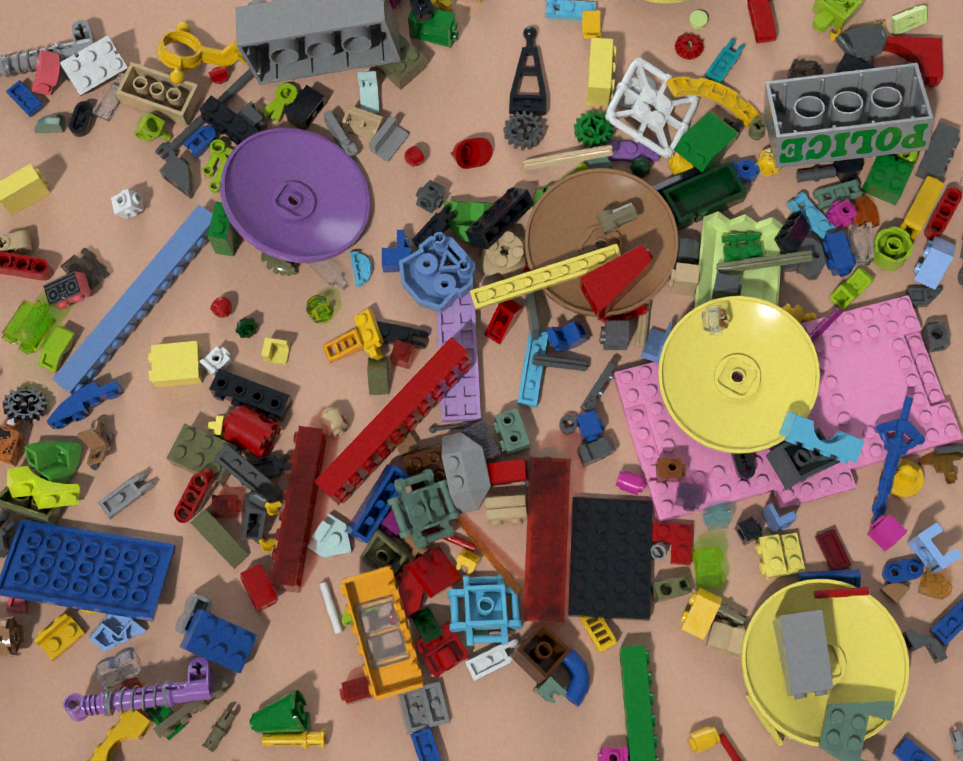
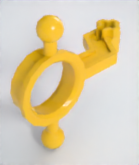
[157,22,247,84]

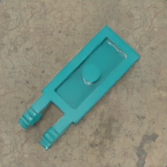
[704,39,745,84]

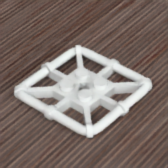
[605,57,699,158]

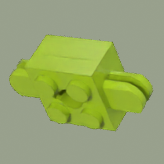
[812,0,865,33]

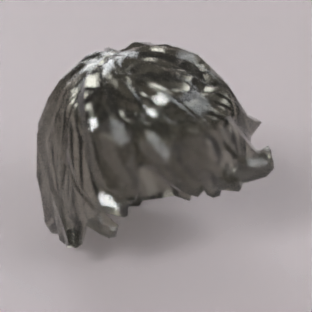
[787,58,824,79]

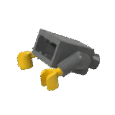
[829,21,888,67]
[241,491,282,552]

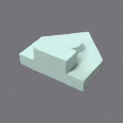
[307,514,352,559]

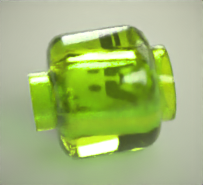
[306,295,334,323]

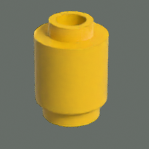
[687,726,720,754]

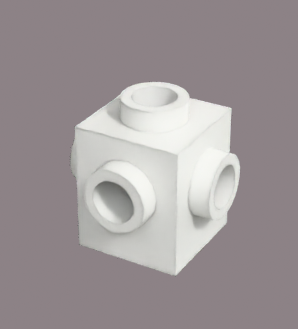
[111,189,144,219]

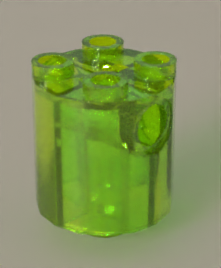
[1,300,57,354]

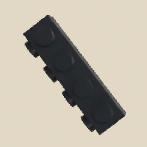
[199,95,261,145]
[465,187,534,249]
[209,369,292,422]

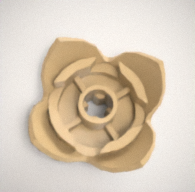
[479,231,526,279]

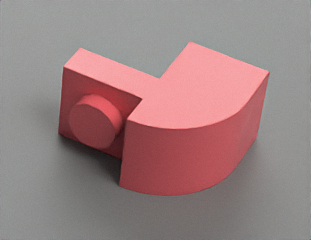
[31,50,60,96]

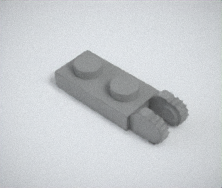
[98,471,155,519]

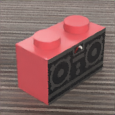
[43,271,91,310]

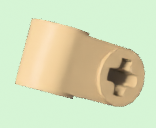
[0,230,32,254]

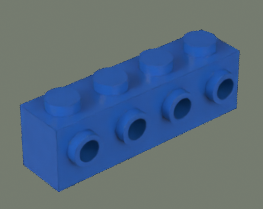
[344,465,410,543]

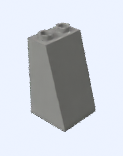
[773,610,833,699]

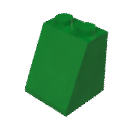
[673,111,739,172]

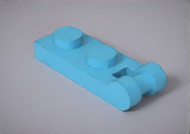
[545,0,596,21]
[787,192,837,242]

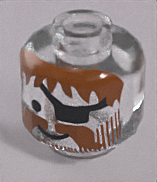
[702,305,729,335]

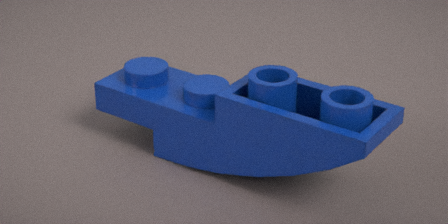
[47,380,124,429]

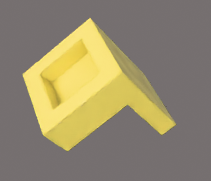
[261,337,290,365]

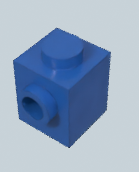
[576,410,604,443]

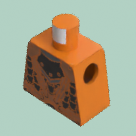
[0,418,25,466]

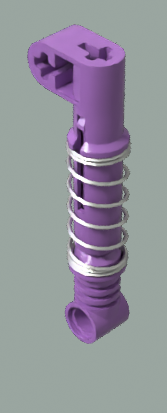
[63,657,213,722]

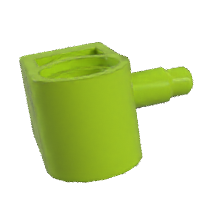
[134,113,171,141]

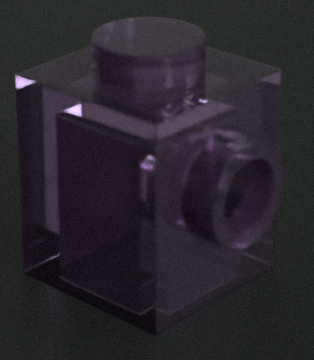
[674,481,706,511]

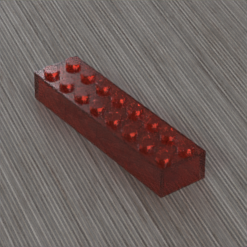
[268,426,327,593]
[522,457,571,623]

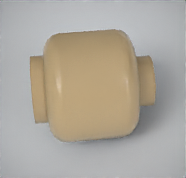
[319,407,348,437]

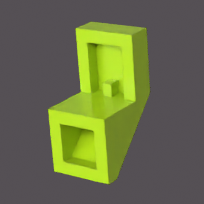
[829,267,875,311]

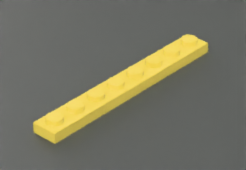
[470,244,621,310]

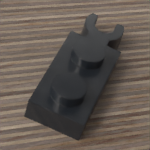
[412,205,458,248]
[241,455,293,486]

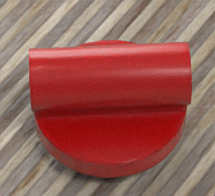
[208,66,228,84]

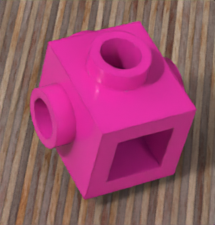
[825,199,858,229]

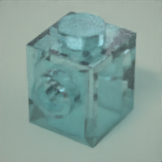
[702,504,733,531]

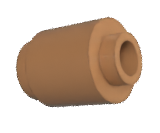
[401,535,430,558]

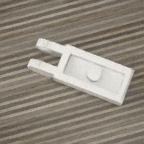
[465,639,519,681]

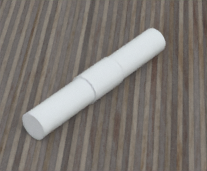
[319,582,343,634]

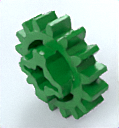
[574,109,614,148]

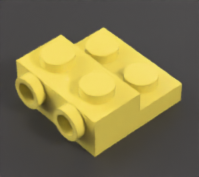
[755,533,806,579]

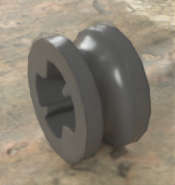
[559,415,577,435]

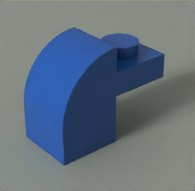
[382,230,413,273]
[546,321,590,352]

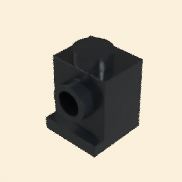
[409,0,434,22]
[734,517,762,546]

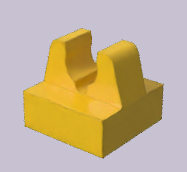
[456,548,482,575]

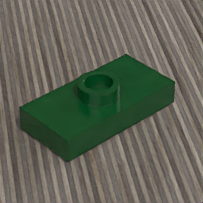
[411,607,444,644]

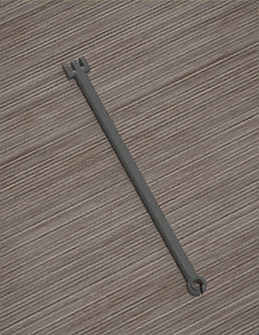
[155,68,254,162]

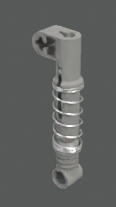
[0,20,95,78]

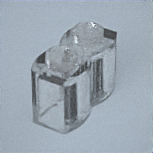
[96,647,141,689]

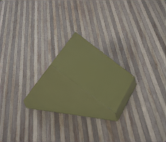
[367,356,389,395]

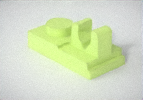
[891,5,927,36]

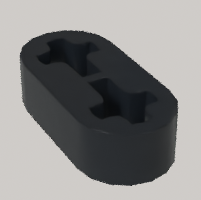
[731,453,756,480]

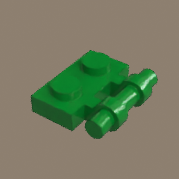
[721,231,764,262]

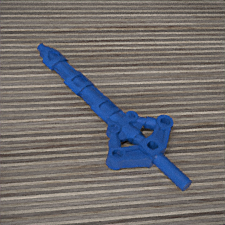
[872,396,925,522]

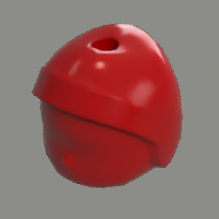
[404,145,425,167]
[210,297,232,318]

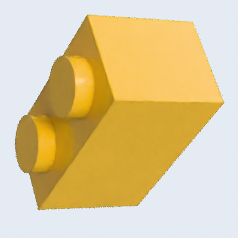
[680,588,722,640]

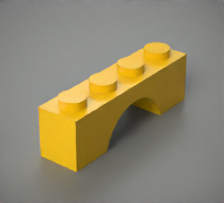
[87,709,154,761]

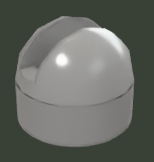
[650,543,668,560]

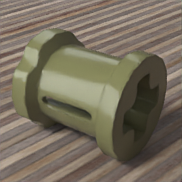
[748,117,767,141]

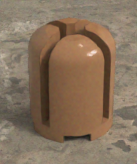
[0,615,24,658]

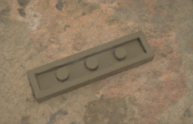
[153,677,228,738]

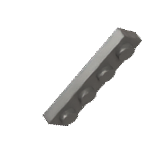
[213,443,287,503]

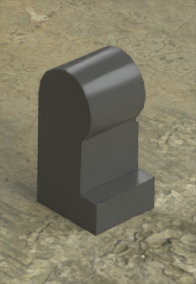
[576,436,617,467]

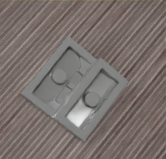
[397,682,450,734]

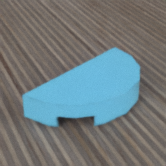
[350,251,372,288]

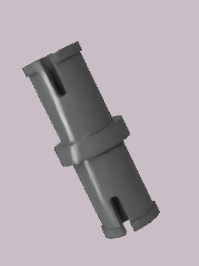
[796,166,836,183]

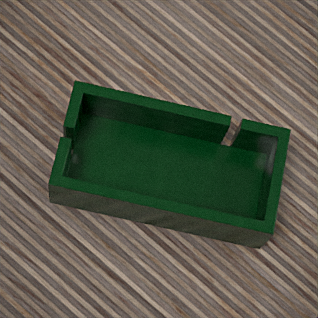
[661,161,747,231]

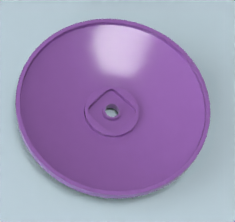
[220,128,370,263]

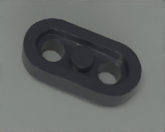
[69,101,95,137]

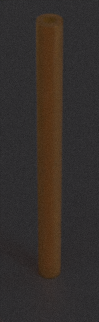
[456,516,524,596]

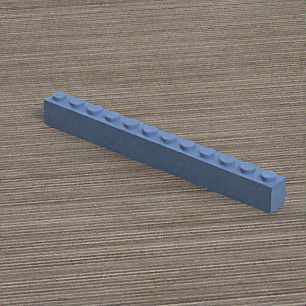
[52,205,213,395]

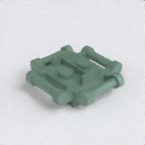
[387,469,460,549]

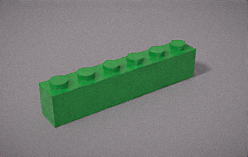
[619,646,659,761]

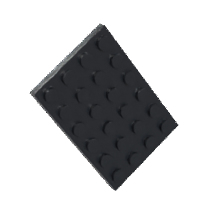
[568,497,652,621]

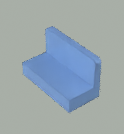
[641,323,673,363]
[762,503,797,534]

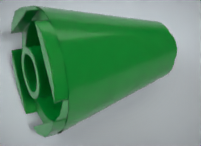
[249,690,310,733]

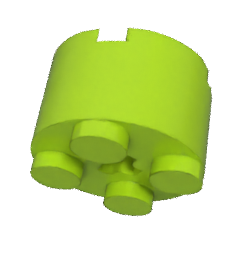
[869,227,913,271]

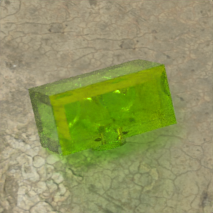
[692,546,726,589]

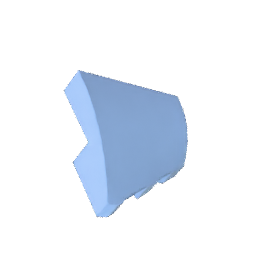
[89,614,146,651]

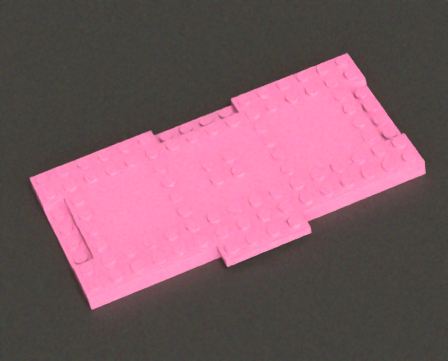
[613,295,963,522]

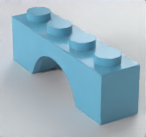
[779,411,865,464]

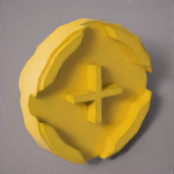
[891,458,924,498]

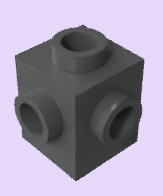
[416,180,446,213]

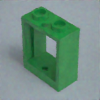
[408,8,458,48]

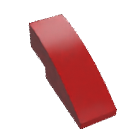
[487,459,529,486]

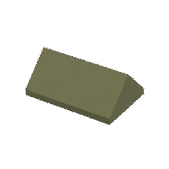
[0,486,65,525]

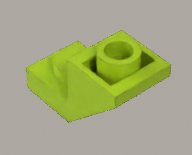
[38,325,76,373]

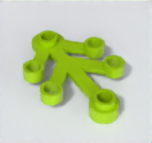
[202,139,233,193]

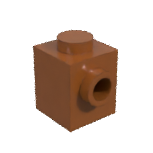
[656,458,686,482]

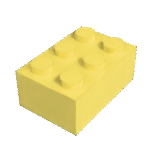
[586,38,616,106]

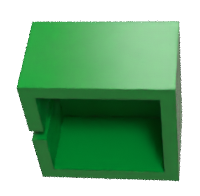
[861,155,915,205]

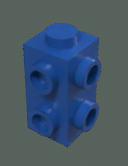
[821,231,856,277]

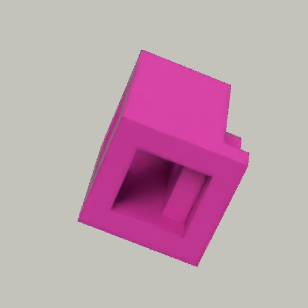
[597,747,628,761]

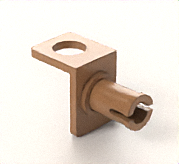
[77,420,109,466]

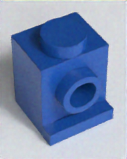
[731,159,759,186]

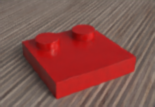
[407,546,462,598]

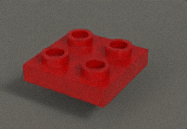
[414,621,470,679]

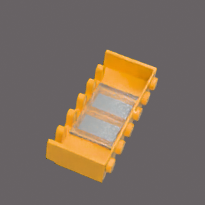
[340,565,425,701]

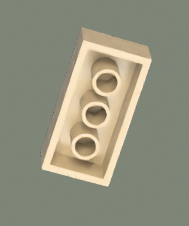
[116,62,202,126]

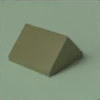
[359,530,410,577]

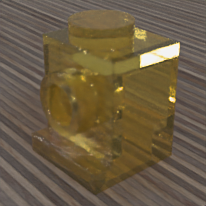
[918,570,953,600]

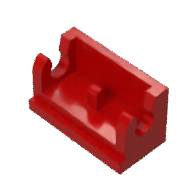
[240,564,278,613]

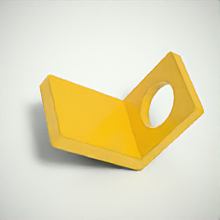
[582,10,601,39]

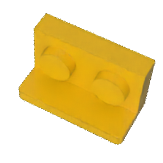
[34,613,86,661]

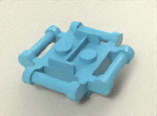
[448,573,523,646]

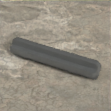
[532,354,588,371]

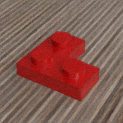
[652,522,693,566]

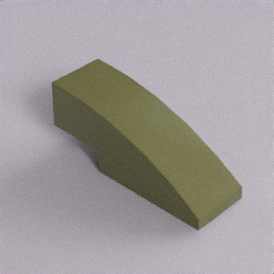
[190,509,249,569]

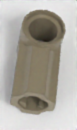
[596,203,638,235]

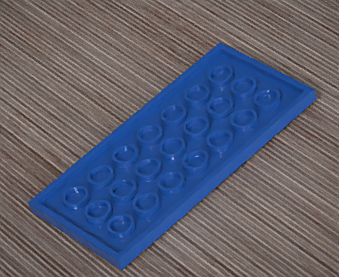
[0,519,176,622]

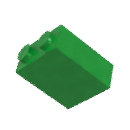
[207,201,239,257]

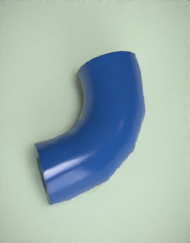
[561,649,590,707]

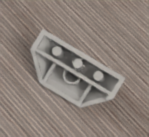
[442,432,491,514]

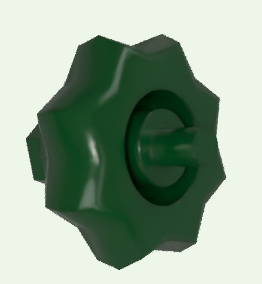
[629,155,652,179]
[235,317,259,338]

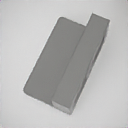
[369,115,409,162]

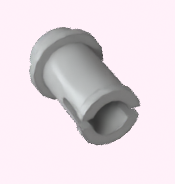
[949,731,963,759]

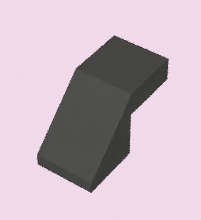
[902,630,948,664]

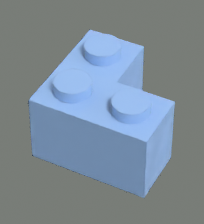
[913,236,956,290]

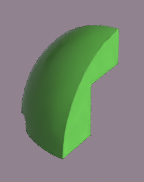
[445,201,494,242]
[24,440,81,484]

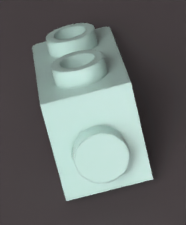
[358,70,379,115]

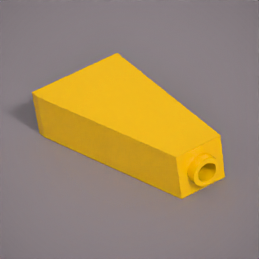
[899,176,945,243]

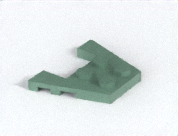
[818,701,895,761]

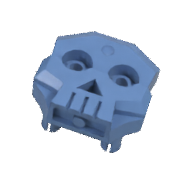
[399,232,476,313]

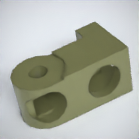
[651,576,692,604]

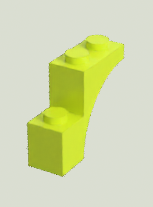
[7,466,80,509]

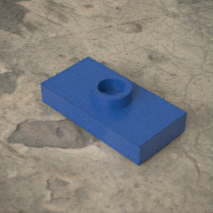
[6,80,44,117]
[893,737,935,761]

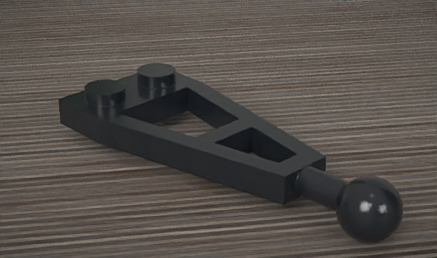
[509,26,546,115]

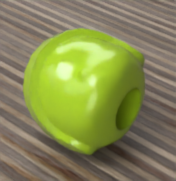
[898,151,919,165]

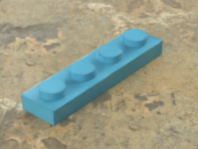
[517,330,548,407]

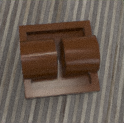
[402,443,446,491]

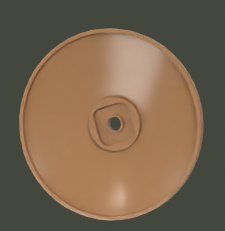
[525,168,678,317]

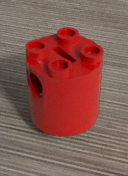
[223,406,282,458]

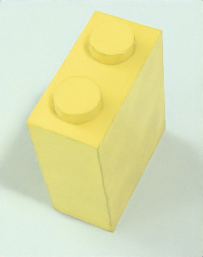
[0,164,50,216]
[148,341,202,388]

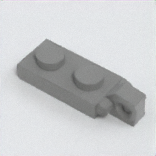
[324,110,358,157]

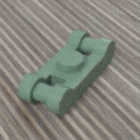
[813,179,865,211]

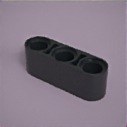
[774,211,811,254]

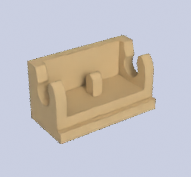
[342,105,384,140]

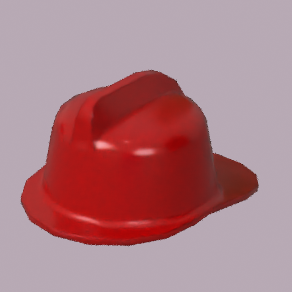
[450,137,493,169]

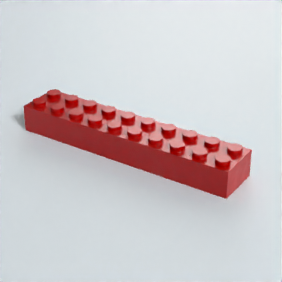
[314,337,472,505]

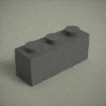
[915,122,961,180]

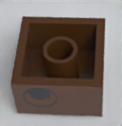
[509,621,572,684]

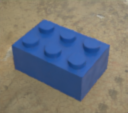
[180,609,258,674]

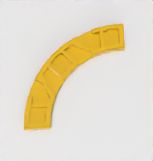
[666,76,762,127]

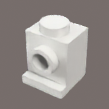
[199,346,233,377]

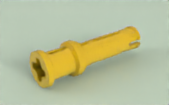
[262,729,326,749]

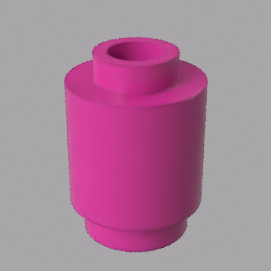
[615,471,646,495]

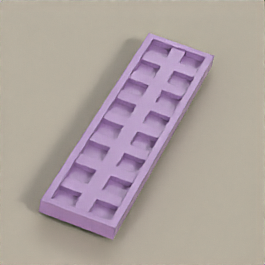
[437,276,481,422]

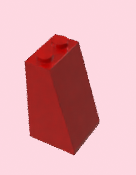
[580,244,653,321]

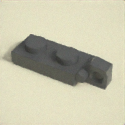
[580,362,616,412]

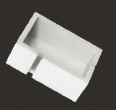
[60,35,128,96]

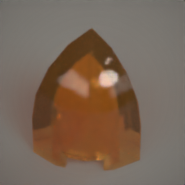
[852,194,880,229]

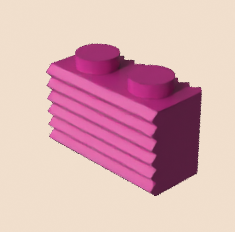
[867,514,907,551]

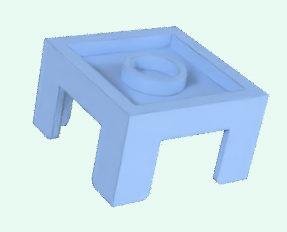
[907,522,962,576]

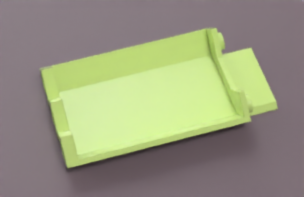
[694,211,783,309]

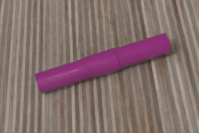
[809,308,843,343]

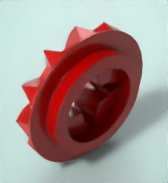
[675,32,704,60]

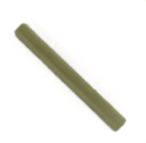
[716,250,813,274]

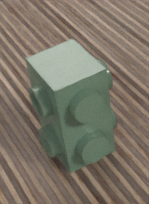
[493,408,530,456]

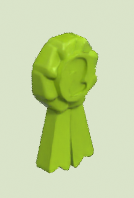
[261,83,297,122]

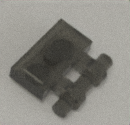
[60,248,110,290]

